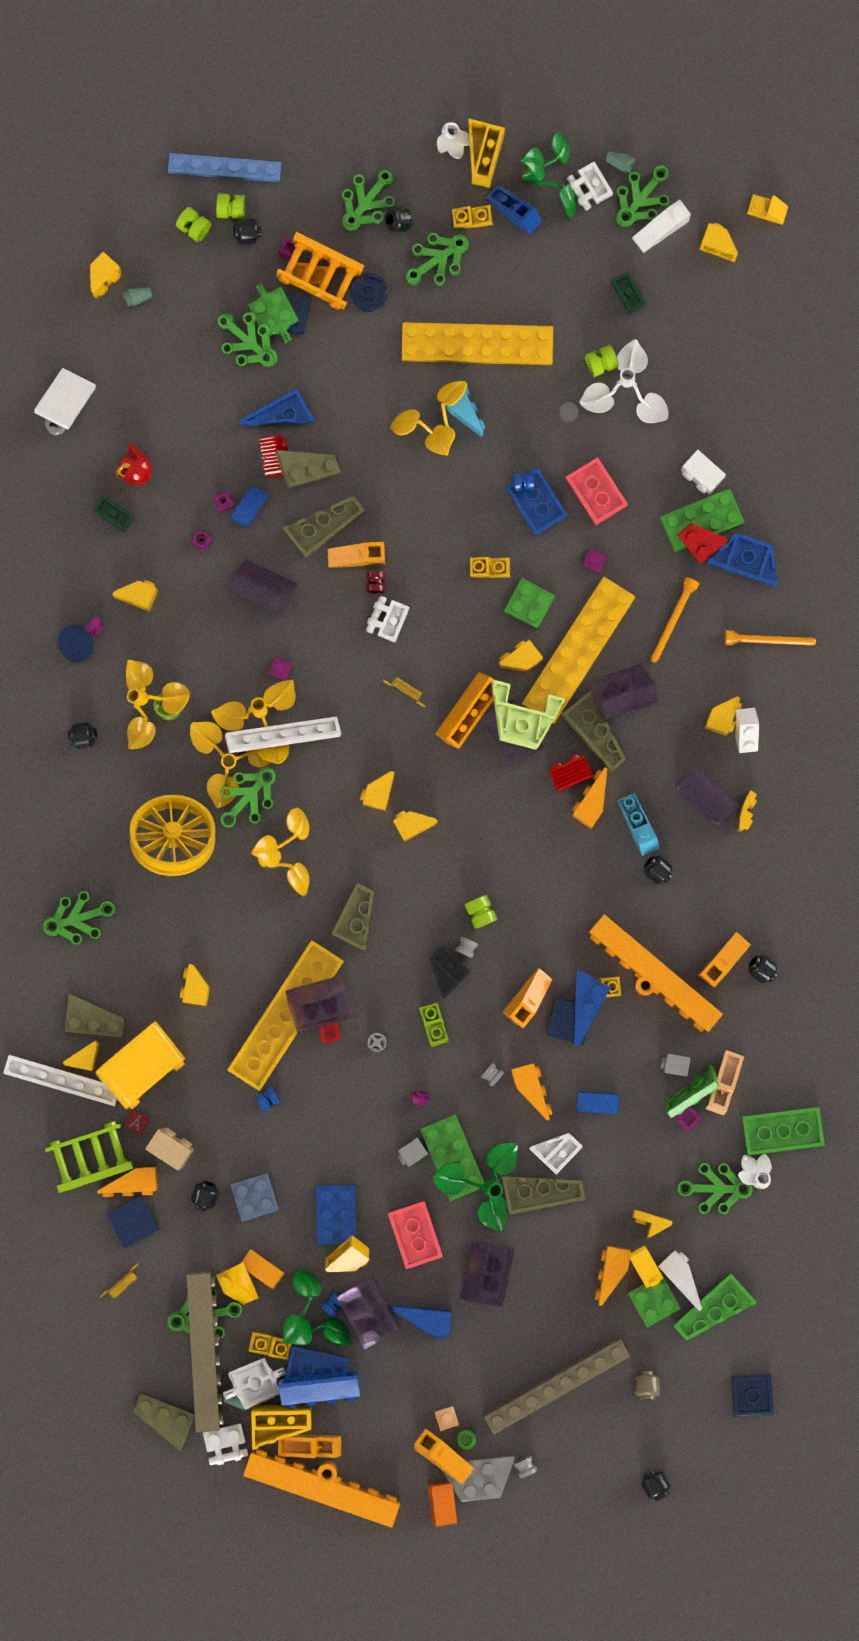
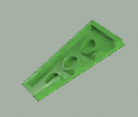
[673,1273,757,1341]

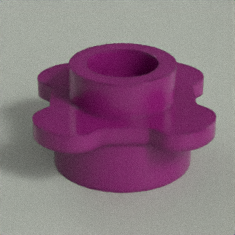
[213,490,234,512]
[190,529,213,552]
[411,1090,430,1107]

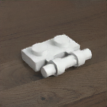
[567,162,613,211]
[366,596,410,643]
[203,1423,249,1466]

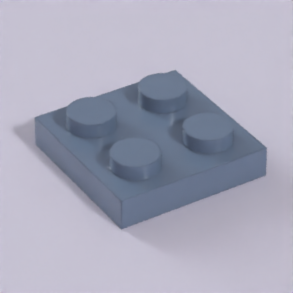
[231,1173,279,1222]

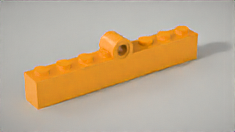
[588,914,723,1032]
[243,1449,400,1528]

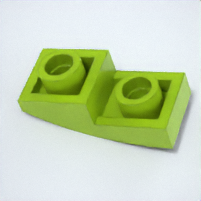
[419,1002,449,1047]

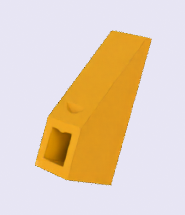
[328,542,385,568]
[572,767,607,829]
[698,932,751,988]
[502,968,552,1028]
[511,1063,552,1120]
[97,1167,158,1197]
[595,1245,631,1306]
[414,1429,474,1485]

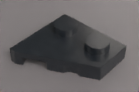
[430,945,470,998]

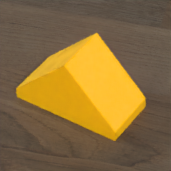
[63,1040,100,1071]

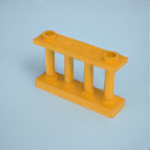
[276,232,365,310]

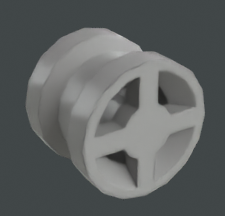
[45,419,65,436]
[455,937,478,958]
[367,1033,387,1052]
[481,1063,504,1087]
[513,1455,537,1478]

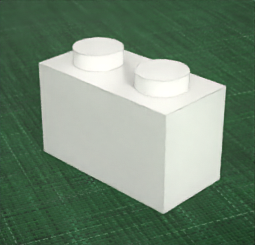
[681,450,726,495]
[735,708,759,753]

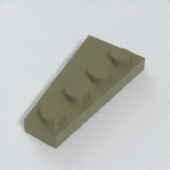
[282,496,365,558]
[561,690,626,773]
[502,1176,586,1215]

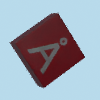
[124,1109,150,1135]

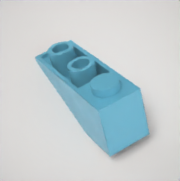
[445,380,485,437]
[617,793,659,856]

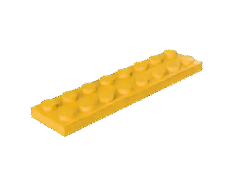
[402,322,553,365]
[522,577,636,724]
[227,940,344,1091]

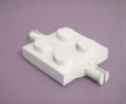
[223,1358,286,1410]

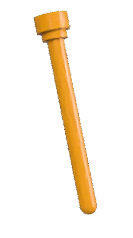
[651,577,700,663]
[724,630,816,646]

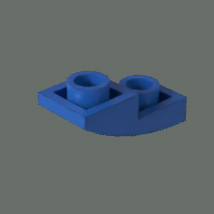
[231,485,268,528]
[577,1091,620,1114]

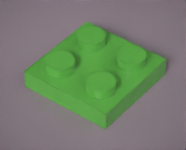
[504,578,555,629]
[627,1274,681,1327]

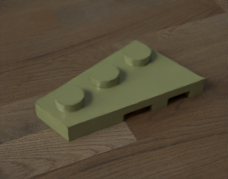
[275,450,341,488]
[331,883,374,951]
[65,994,125,1038]
[133,1393,195,1452]

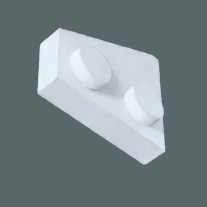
[529,1133,583,1175]

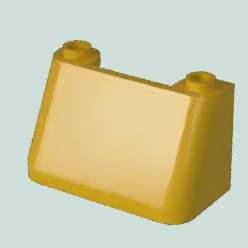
[96,1021,186,1110]

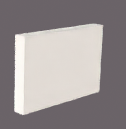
[34,368,96,430]

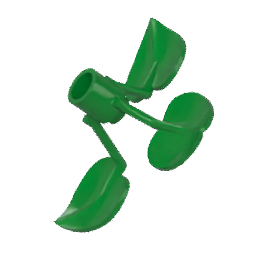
[521,132,577,219]
[433,1142,518,1232]
[283,1269,351,1346]

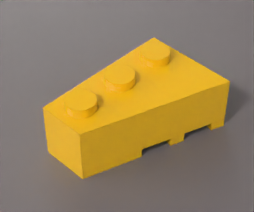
[468,118,505,188]
[251,1403,312,1450]

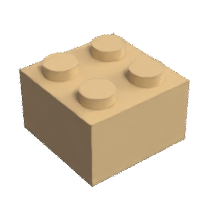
[145,1127,194,1171]

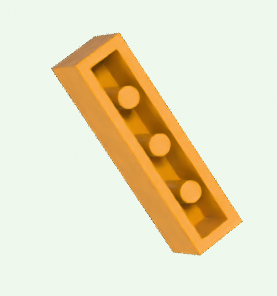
[435,672,494,749]

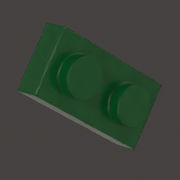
[611,271,646,314]
[93,495,135,533]

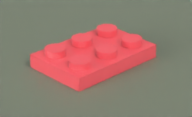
[565,457,628,526]
[388,1201,443,1269]

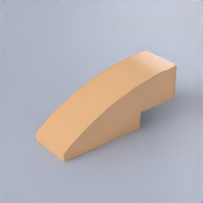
[705,1050,744,1116]

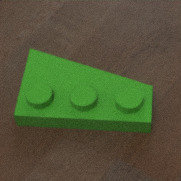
[666,1063,719,1118]

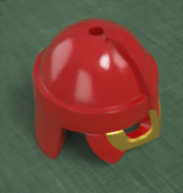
[114,443,152,486]

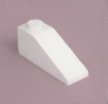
[632,200,691,253]
[658,1251,702,1311]

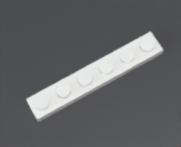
[225,716,341,753]
[3,1055,117,1106]

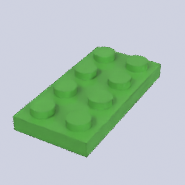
[660,488,745,553]
[742,1107,825,1155]
[420,1114,484,1201]

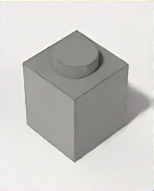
[660,1053,691,1077]
[397,1137,428,1167]

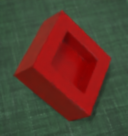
[319,1021,341,1043]

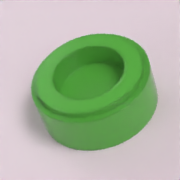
[457,1429,476,1450]

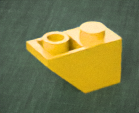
[90,252,122,299]
[499,640,543,672]
[705,697,742,736]
[180,964,210,1006]

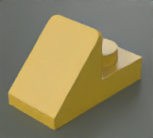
[747,194,788,225]
[632,1209,673,1238]

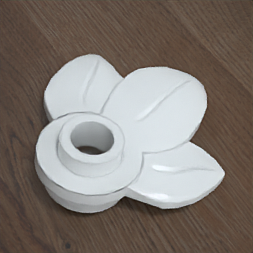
[437,122,469,159]
[738,1153,772,1189]

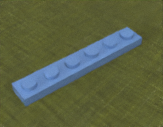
[168,153,282,183]

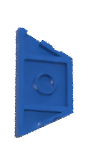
[707,533,778,587]

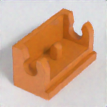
[428,1482,457,1527]

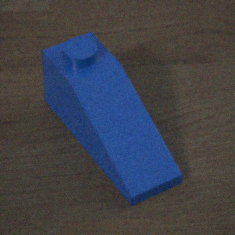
[485,184,542,235]
[393,1305,451,1339]

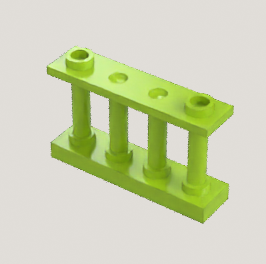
[45,1121,135,1193]

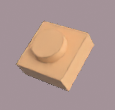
[434,1405,459,1431]

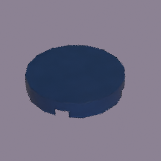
[350,273,388,311]
[58,624,94,663]

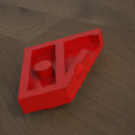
[677,522,729,564]

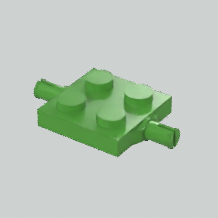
[248,283,299,343]

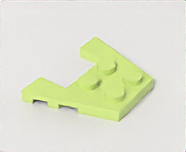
[492,680,565,750]

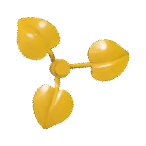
[390,381,468,456]
[126,660,190,750]
[211,680,296,764]
[190,722,270,808]
[251,807,310,897]

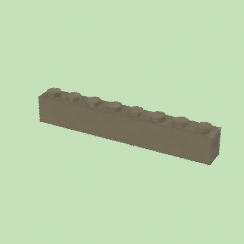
[186,1270,224,1433]
[483,1337,630,1435]

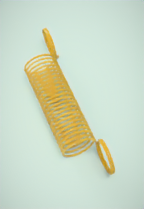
[383,677,425,707]
[100,1263,138,1299]

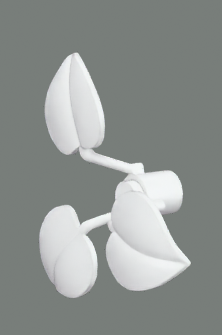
[580,339,669,423]

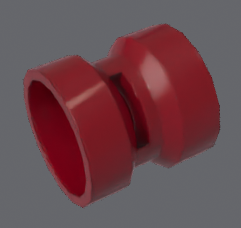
[366,571,385,594]

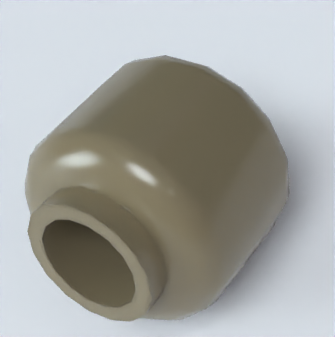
[635,1371,660,1401]

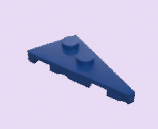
[239,389,315,426]
[574,969,611,1047]

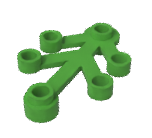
[616,165,669,227]
[342,170,395,231]
[406,233,469,286]
[218,312,277,367]
[220,767,276,827]
[43,891,116,945]
[677,1163,753,1214]
[167,1288,243,1339]

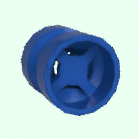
[513,471,534,492]
[255,1086,281,1112]
[320,1291,347,1318]

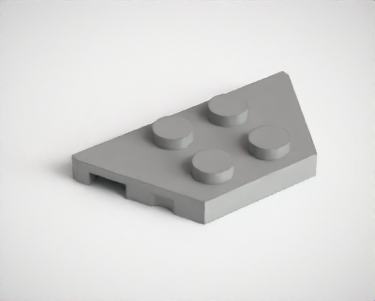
[442,1455,515,1502]

